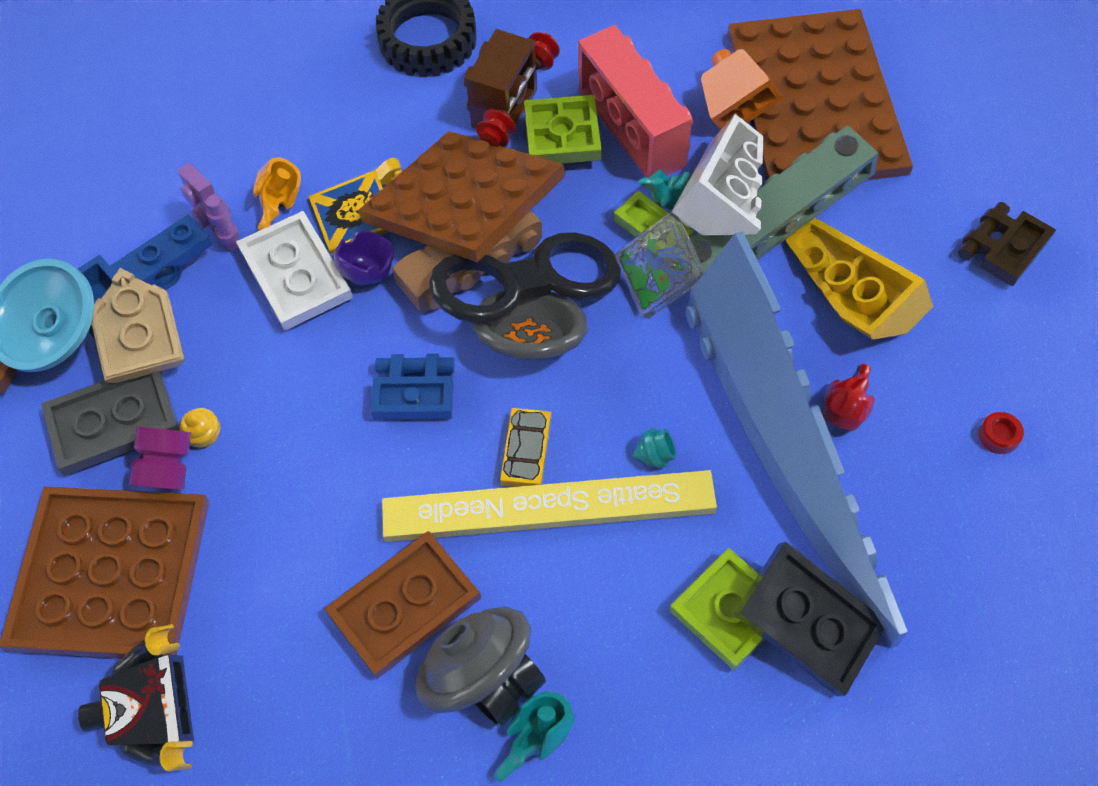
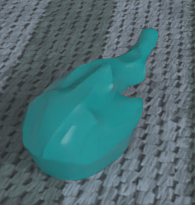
[637,169,691,211]
[494,691,575,782]

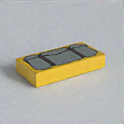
[500,408,552,487]

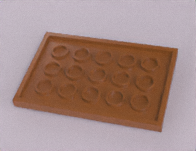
[727,9,913,180]

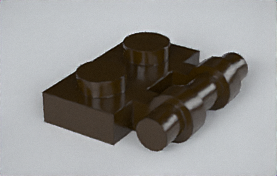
[958,202,1056,287]

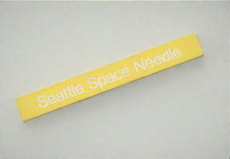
[382,470,717,542]

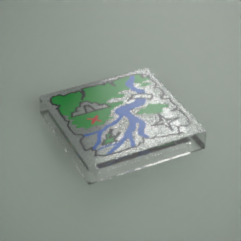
[614,211,705,319]

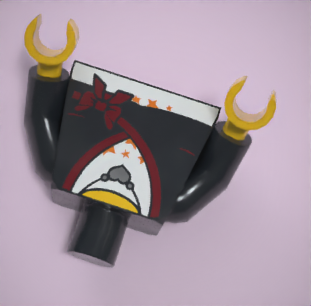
[78,624,194,771]

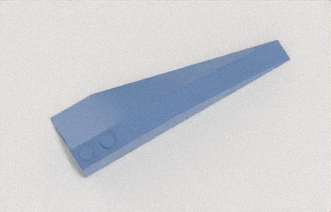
[685,231,908,648]

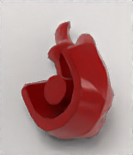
[822,364,875,431]

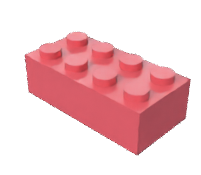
[578,25,693,177]

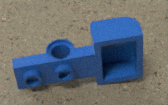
[78,214,213,340]

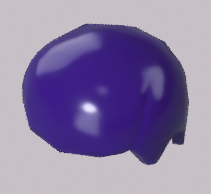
[334,231,395,286]

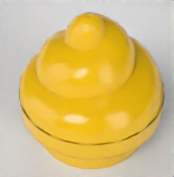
[179,408,221,448]

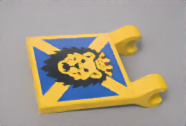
[308,158,402,255]

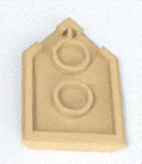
[91,268,185,383]

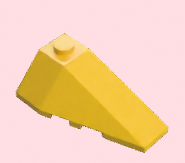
[785,218,933,340]

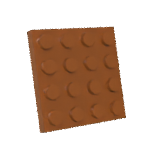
[358,131,565,262]
[0,486,209,658]

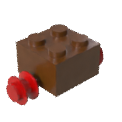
[464,29,560,147]

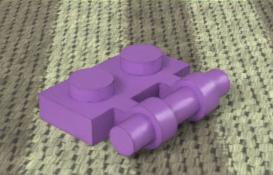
[177,162,239,251]

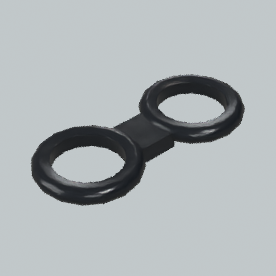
[429,232,621,324]

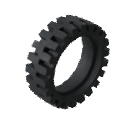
[376,0,477,77]

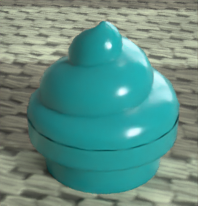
[632,427,676,468]

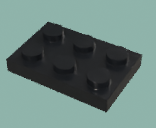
[733,542,884,696]

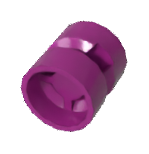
[129,426,191,489]

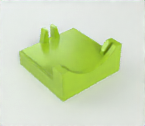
[524,95,601,163]

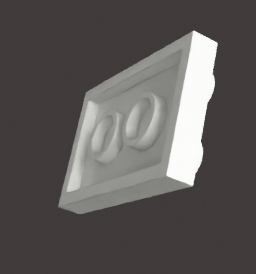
[236,211,353,331]

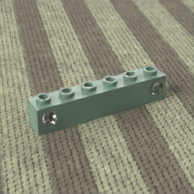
[673,125,879,288]

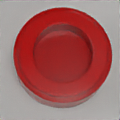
[979,412,1024,454]

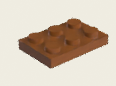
[324,531,481,679]

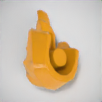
[253,157,301,231]

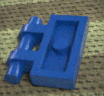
[371,353,455,419]

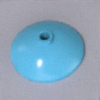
[0,258,94,372]

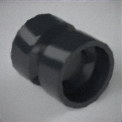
[475,654,546,728]

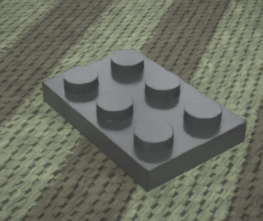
[41,371,179,476]

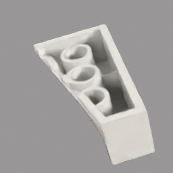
[672,114,763,235]

